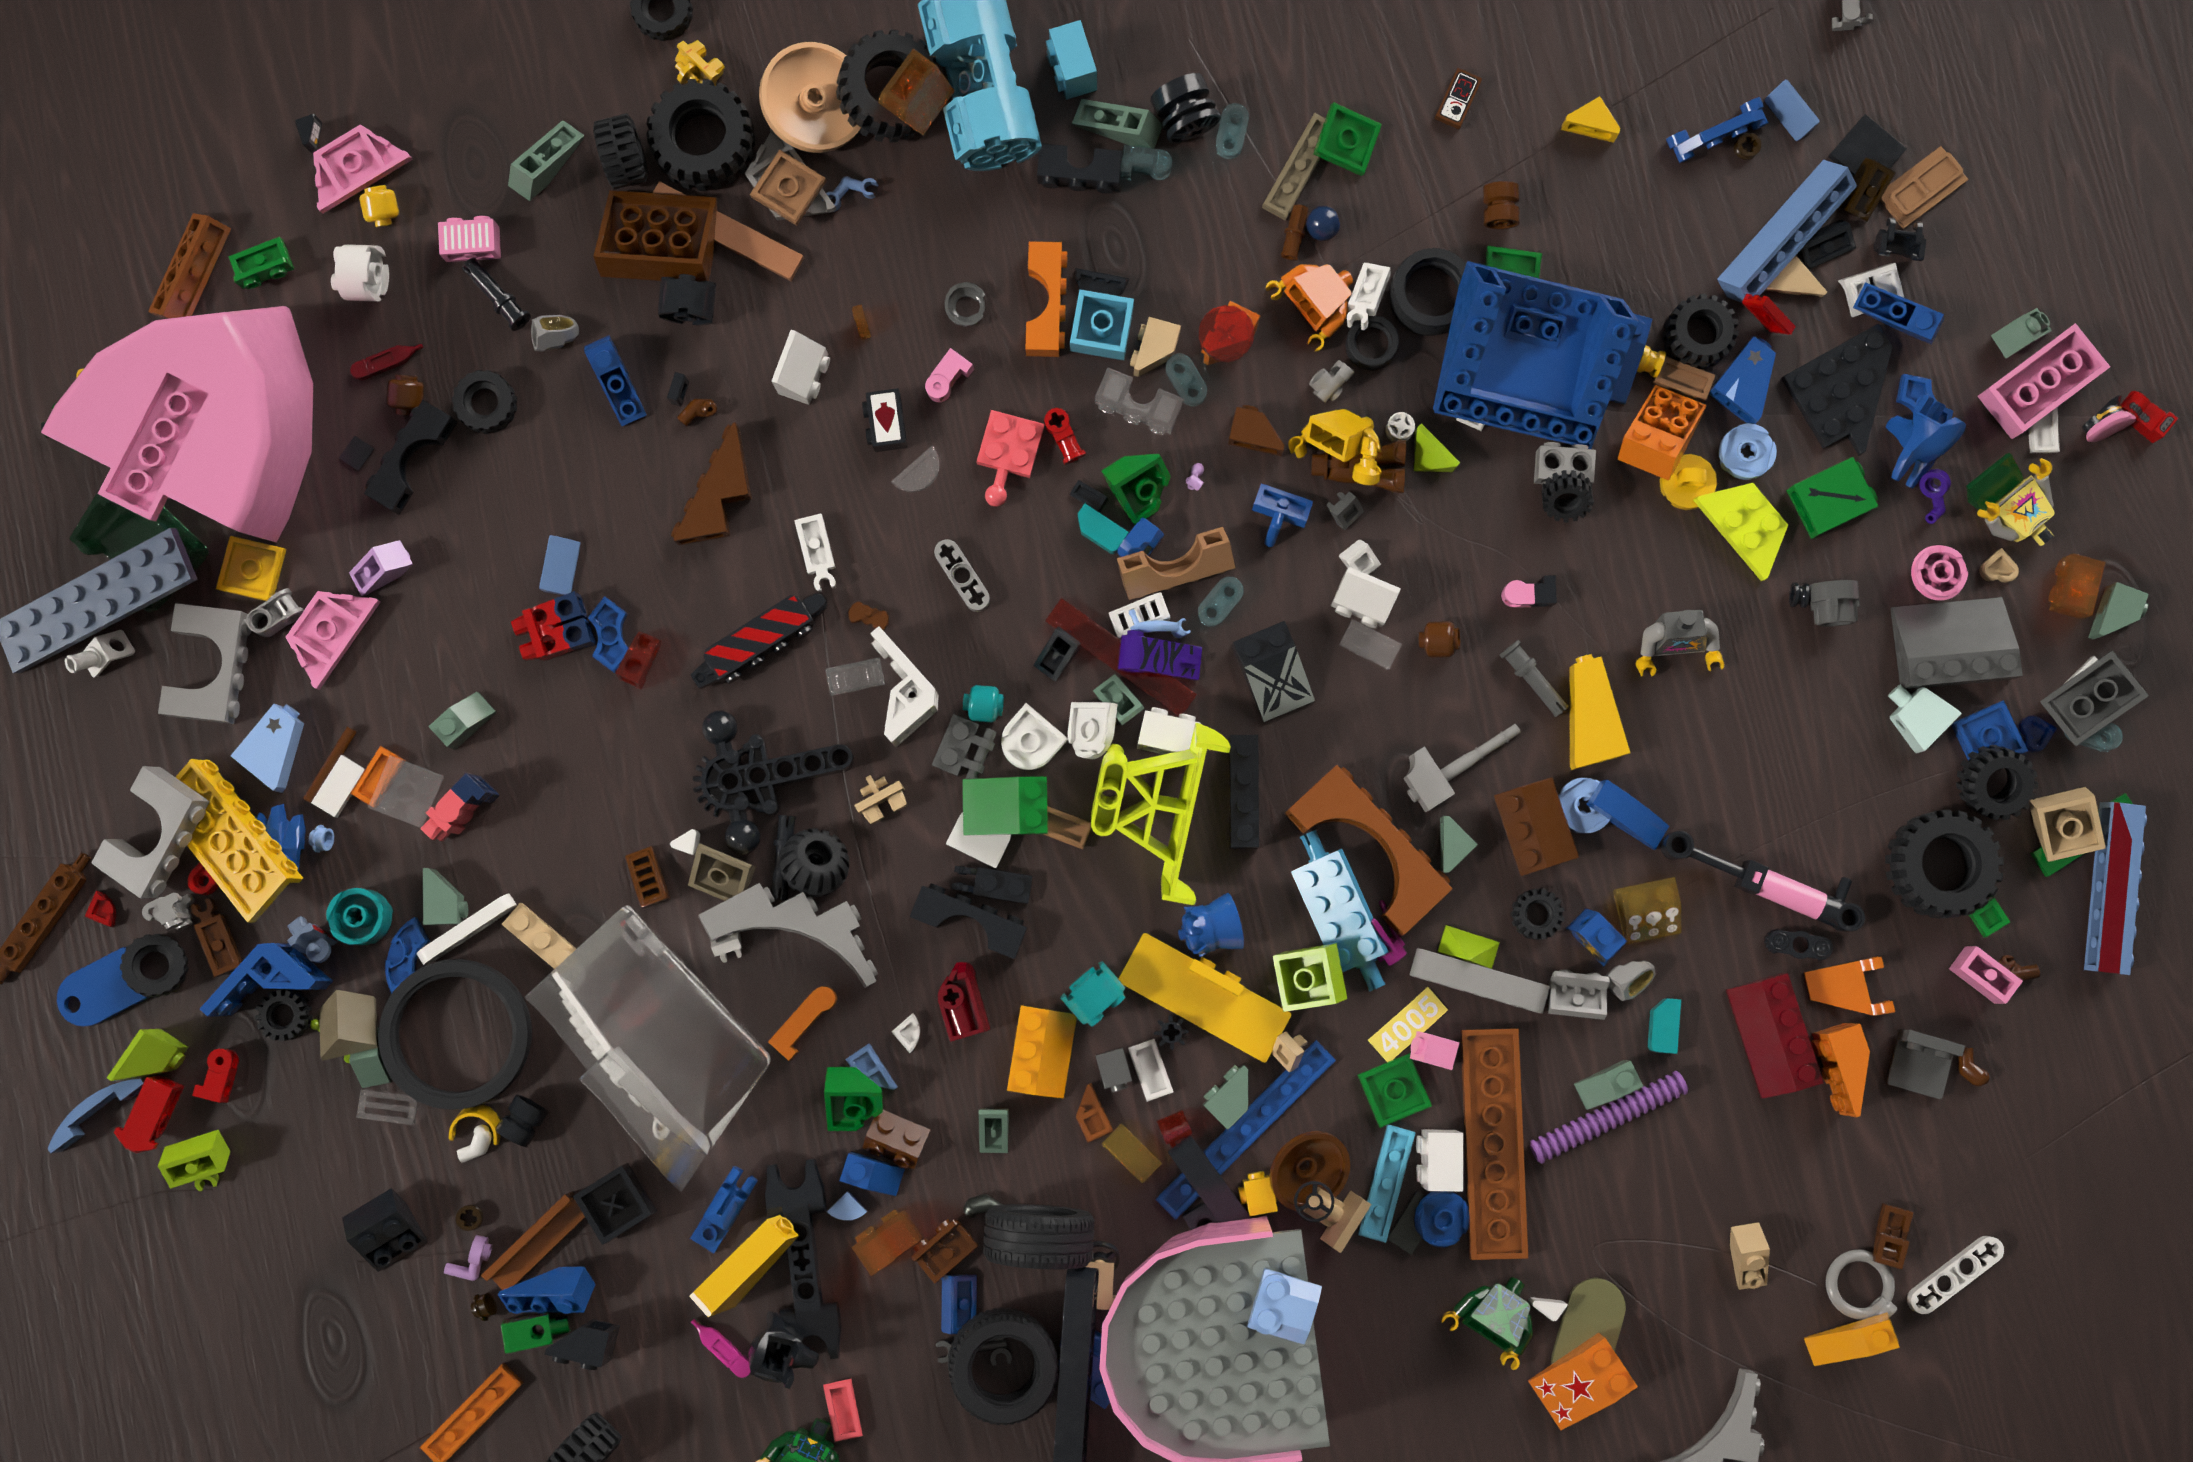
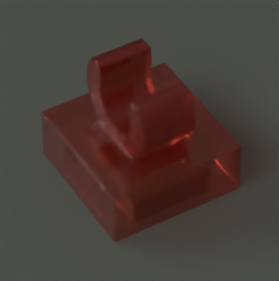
[1157,1110,1193,1148]

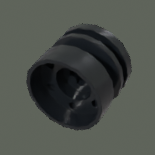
[1150,73,1221,144]

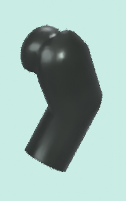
[963,1194,1003,1218]

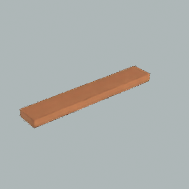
[653,181,804,281]

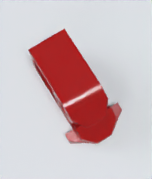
[114,1075,185,1153]

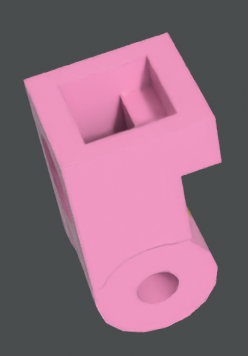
[925,348,974,402]

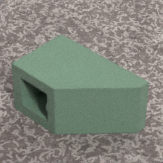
[1991,308,2052,358]
[1203,1064,1248,1130]

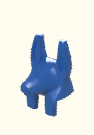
[1886,395,1966,489]

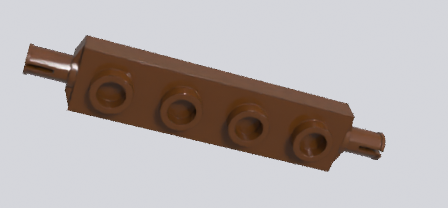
[0,852,92,985]

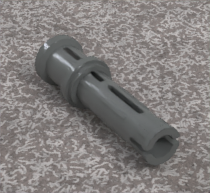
[1499,639,1569,717]

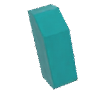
[1077,504,1129,554]
[1648,998,1681,1054]

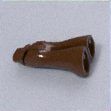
[1311,440,1406,493]

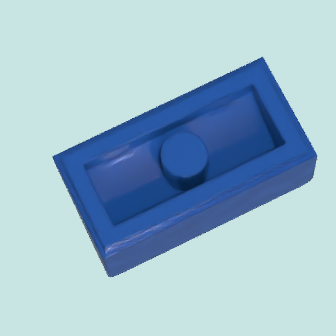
[941,1274,977,1334]

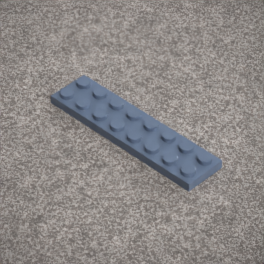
[0,528,198,673]

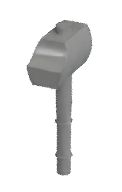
[1403,724,1521,812]

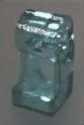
[1120,145,1172,180]

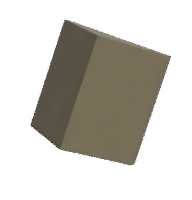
[688,843,757,901]
[319,990,378,1061]

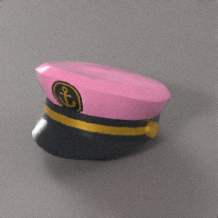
[2082,395,2136,442]

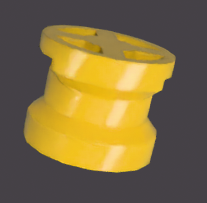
[1637,345,1666,378]

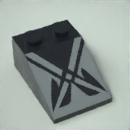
[1231,621,1315,722]

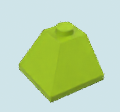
[107,1029,188,1081]

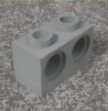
[1534,442,1596,484]

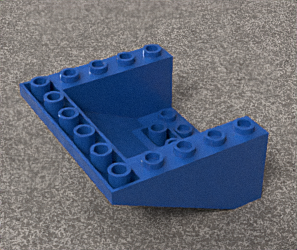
[1433,261,1639,449]

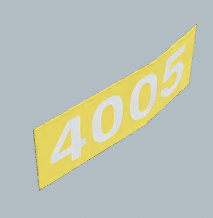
[1368,987,1448,1062]

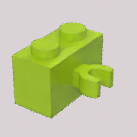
[158,1130,231,1191]

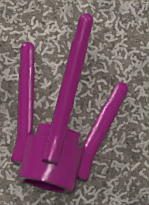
[1371,900,1407,966]

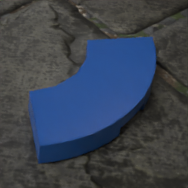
[385,917,430,994]

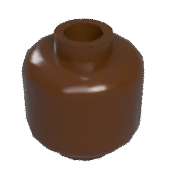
[386,374,424,415]
[1419,621,1460,658]

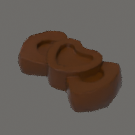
[848,601,889,631]

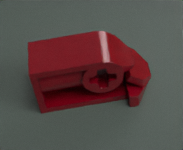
[938,962,991,1042]

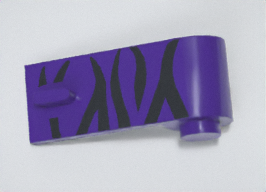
[1118,630,1202,680]

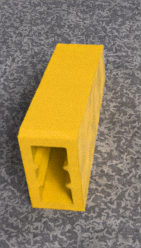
[1569,654,1630,770]
[690,1215,799,1317]

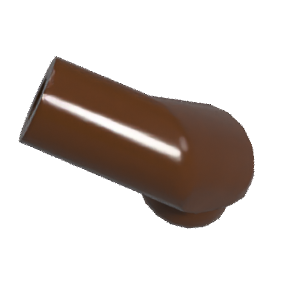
[677,399,717,427]
[1998,955,2040,981]
[1959,1048,1990,1086]

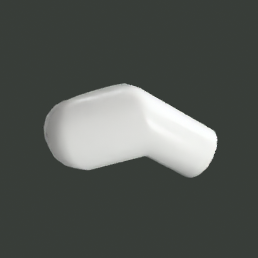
[457,1124,492,1163]

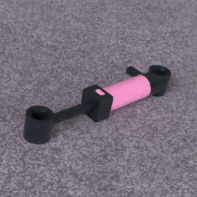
[1660,831,1865,932]

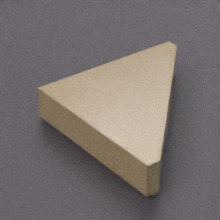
[1765,256,1827,297]

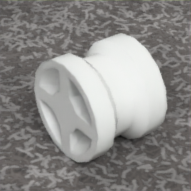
[1385,412,1415,442]

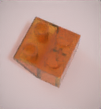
[878,48,954,135]

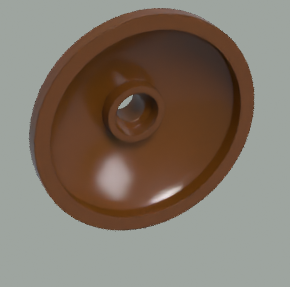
[1270,1131,1350,1212]

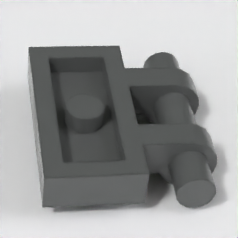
[932,714,997,779]

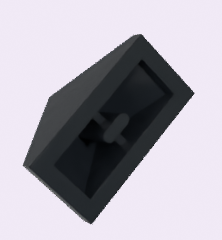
[1033,626,1081,682]

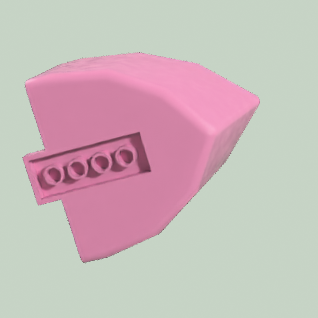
[41,306,313,543]

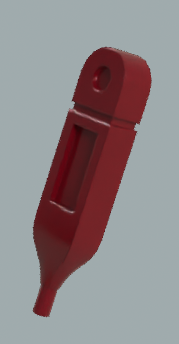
[350,343,423,381]

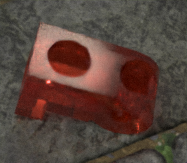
[615,631,661,690]

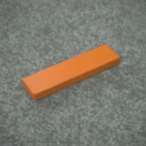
[420,1363,524,1462]

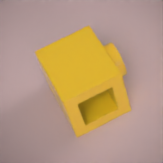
[1238,1171,1278,1216]

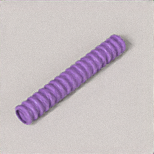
[1530,1071,1688,1164]

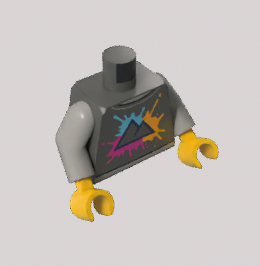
[1636,610,1724,676]

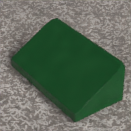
[1966,453,2023,510]

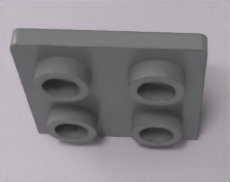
[1886,1029,1965,1099]

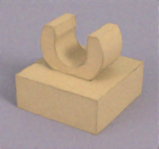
[1271,1032,1308,1073]

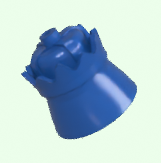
[1178,893,1244,957]

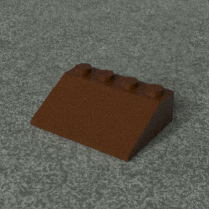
[593,190,717,282]

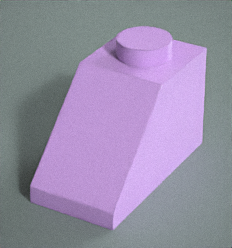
[349,540,413,596]

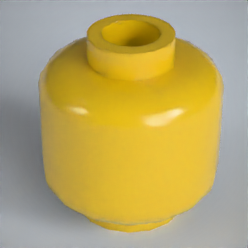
[359,185,399,227]

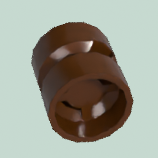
[1483,181,1520,229]

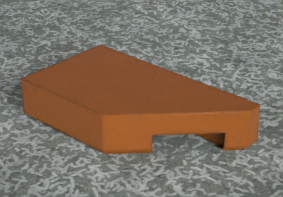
[1076,1083,1113,1143]

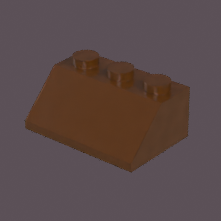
[1494,777,1579,876]

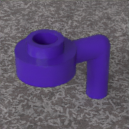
[1920,469,1951,524]

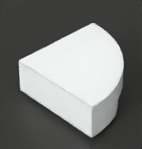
[892,1013,920,1053]

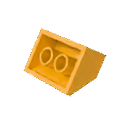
[1007,1005,1077,1099]

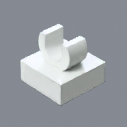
[711,932,742,963]

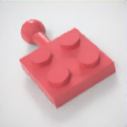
[977,410,1045,507]

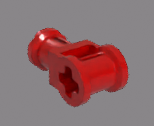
[1044,408,1086,465]

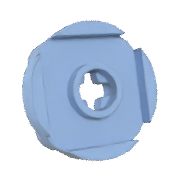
[1719,423,1777,480]
[1559,777,1610,833]

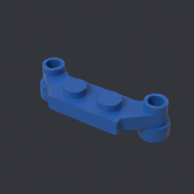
[1666,97,1768,163]

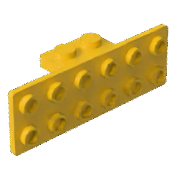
[1119,933,1291,1063]

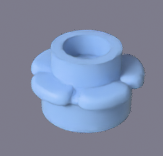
[309,825,334,853]

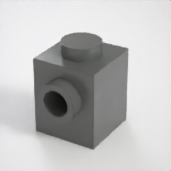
[1095,1047,1132,1092]

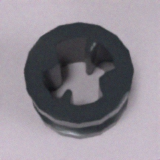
[1789,582,1810,608]

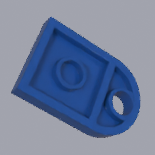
[57,947,150,1026]

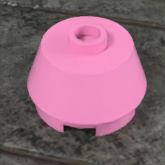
[1911,545,1968,600]

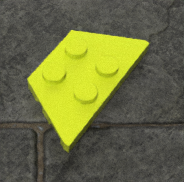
[1693,483,1788,581]

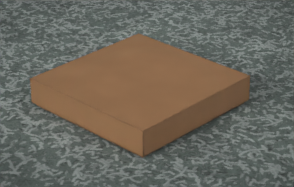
[750,150,827,226]

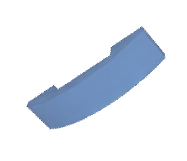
[48,1078,146,1153]

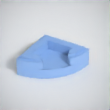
[827,1191,867,1220]

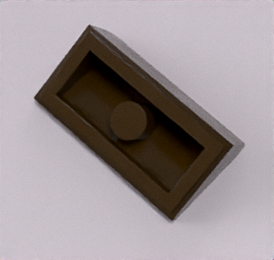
[1838,158,1896,222]

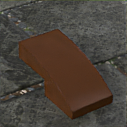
[1873,1203,1914,1269]

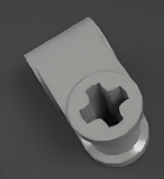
[246,588,304,637]

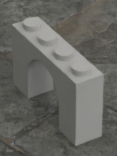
[158,603,251,724]
[91,766,210,898]

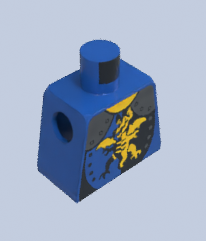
[1566,908,1627,966]

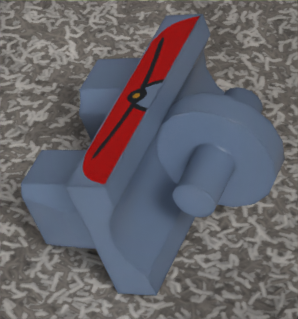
[287,916,337,963]

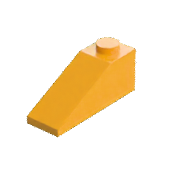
[1804,1312,1900,1366]

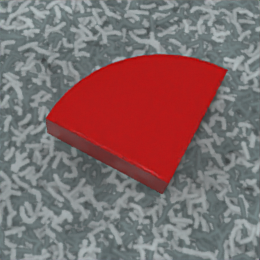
[85,890,116,927]

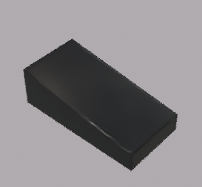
[1069,480,1109,513]

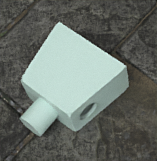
[1888,684,1962,753]

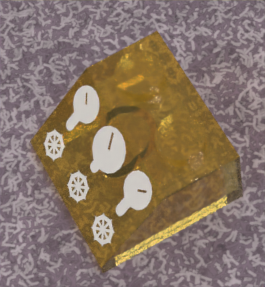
[1613,877,1681,945]

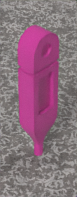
[691,1319,751,1378]

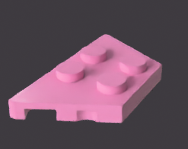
[313,125,413,214]
[286,591,380,690]

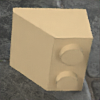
[2029,787,2106,862]

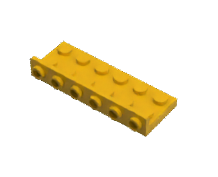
[176,759,303,923]

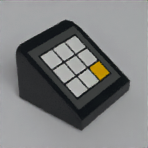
[295,114,322,154]

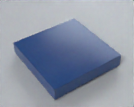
[1951,700,2028,760]

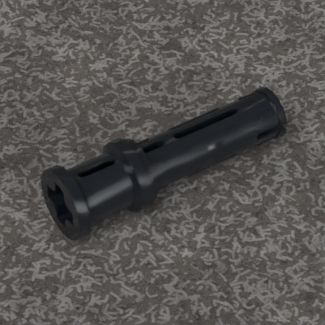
[462,258,531,331]

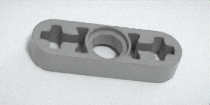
[934,539,990,612]

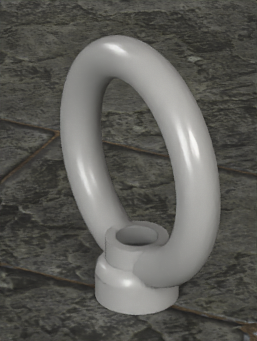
[1826,1250,1897,1320]

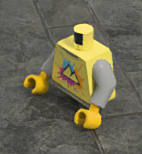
[1977,458,2055,546]

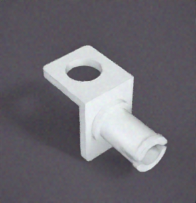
[65,630,135,677]

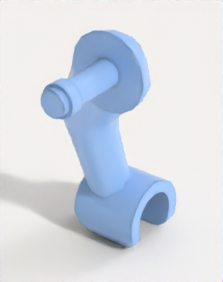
[1129,609,1191,639]

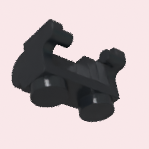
[1873,217,1926,261]

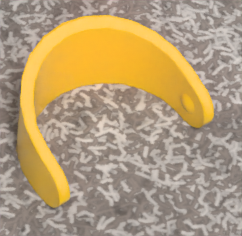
[449,1104,500,1145]

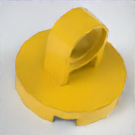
[1660,454,1717,510]

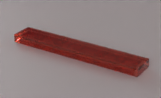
[1045,598,1197,716]

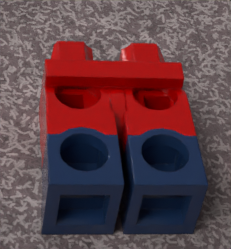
[511,591,597,661]

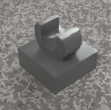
[1327,491,1364,530]

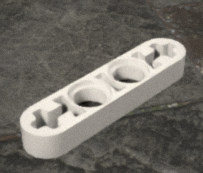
[416,893,517,966]
[1907,1236,2004,1314]

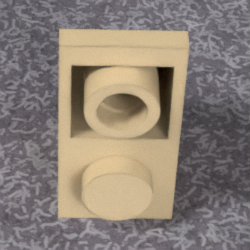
[1130,317,1181,377]
[1730,1222,1770,1290]

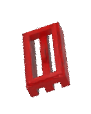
[1742,294,1796,335]

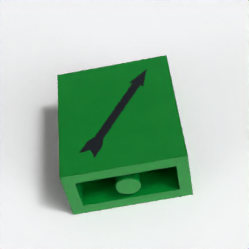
[1786,457,1878,539]

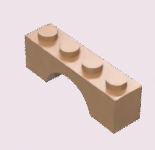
[1117,527,1235,600]

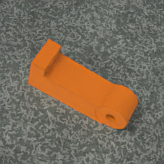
[768,986,837,1061]

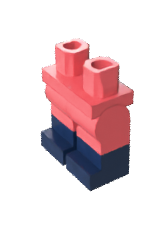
[420,773,500,841]

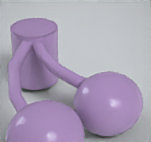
[1186,463,1204,491]

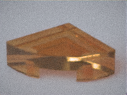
[852,304,871,340]

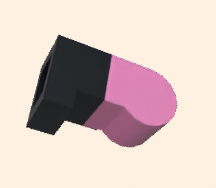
[1501,575,1557,608]

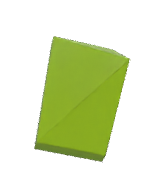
[1414,423,1460,472]
[1437,925,1500,969]

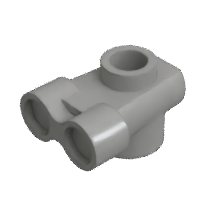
[1309,360,1355,403]

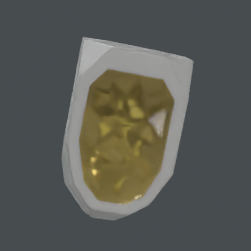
[531,315,579,351]
[1605,960,1656,1001]

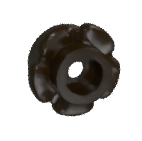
[471,1293,497,1321]

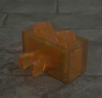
[2049,553,2106,619]

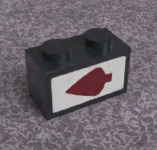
[862,388,908,452]

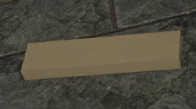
[1262,113,1326,221]

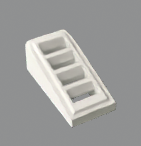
[1108,592,1170,639]

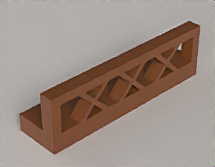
[148,213,231,319]
[481,1192,586,1290]

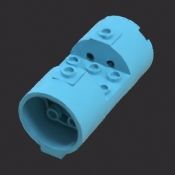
[918,0,1042,171]

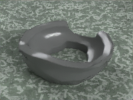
[944,282,986,327]

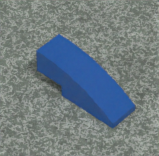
[1587,780,1669,850]

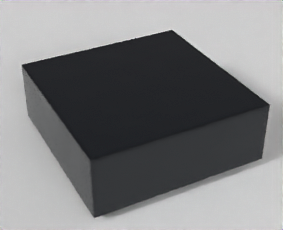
[667,372,689,407]

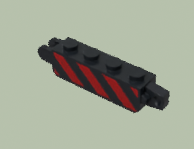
[690,593,828,689]

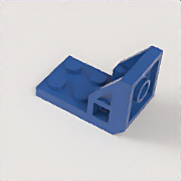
[200,943,333,1017]

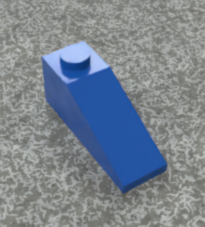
[1609,314,1653,405]

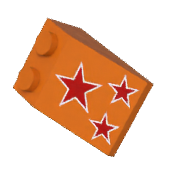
[1528,1333,1638,1430]

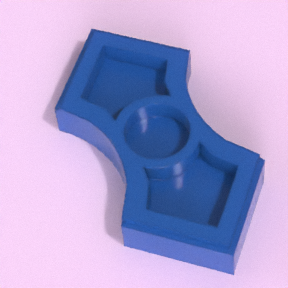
[1896,374,1953,424]
[588,596,633,674]

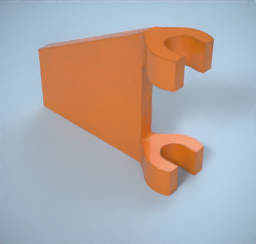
[1803,956,1895,1016]

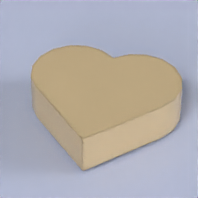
[1979,548,2019,583]

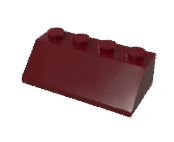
[1726,973,1824,1098]

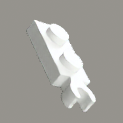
[1347,263,1391,330]
[794,513,836,592]

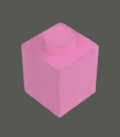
[1410,1031,1459,1070]

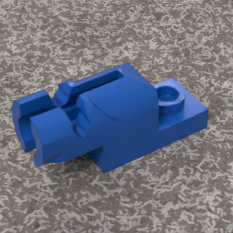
[690,1166,758,1253]

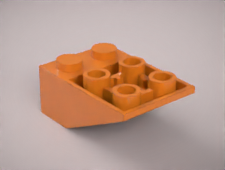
[1618,385,1707,480]
[1811,1023,1870,1117]

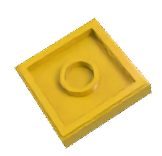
[216,536,286,601]

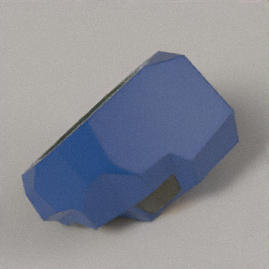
[1117,517,1164,557]

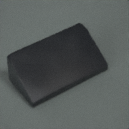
[1797,220,1856,270]

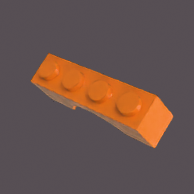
[1025,241,1067,357]

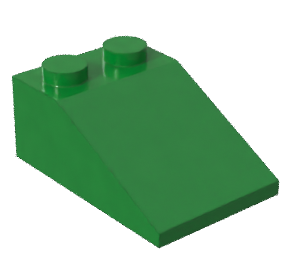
[963,777,1048,836]

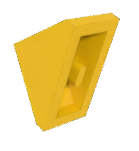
[1561,96,1620,143]

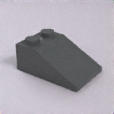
[2040,650,2149,746]

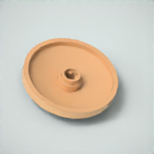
[759,42,867,153]

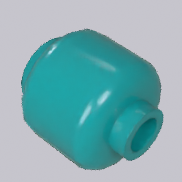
[963,685,1004,722]

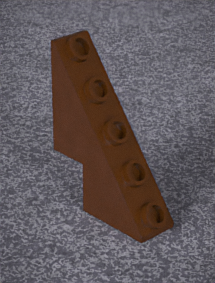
[671,422,752,546]

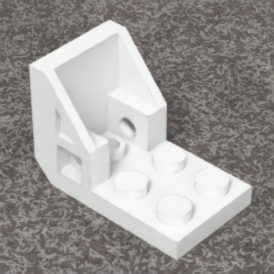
[870,626,939,747]

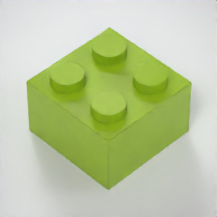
[1273,943,1347,1012]

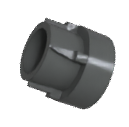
[1809,580,1860,627]

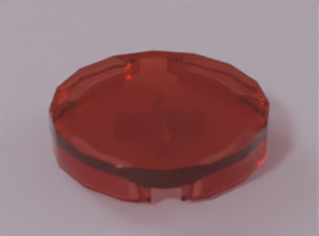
[1198,305,1255,362]

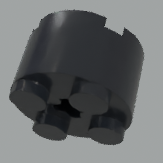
[658,274,716,326]

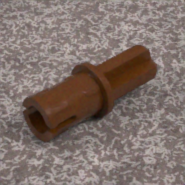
[1281,204,1309,261]

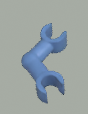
[822,176,879,212]

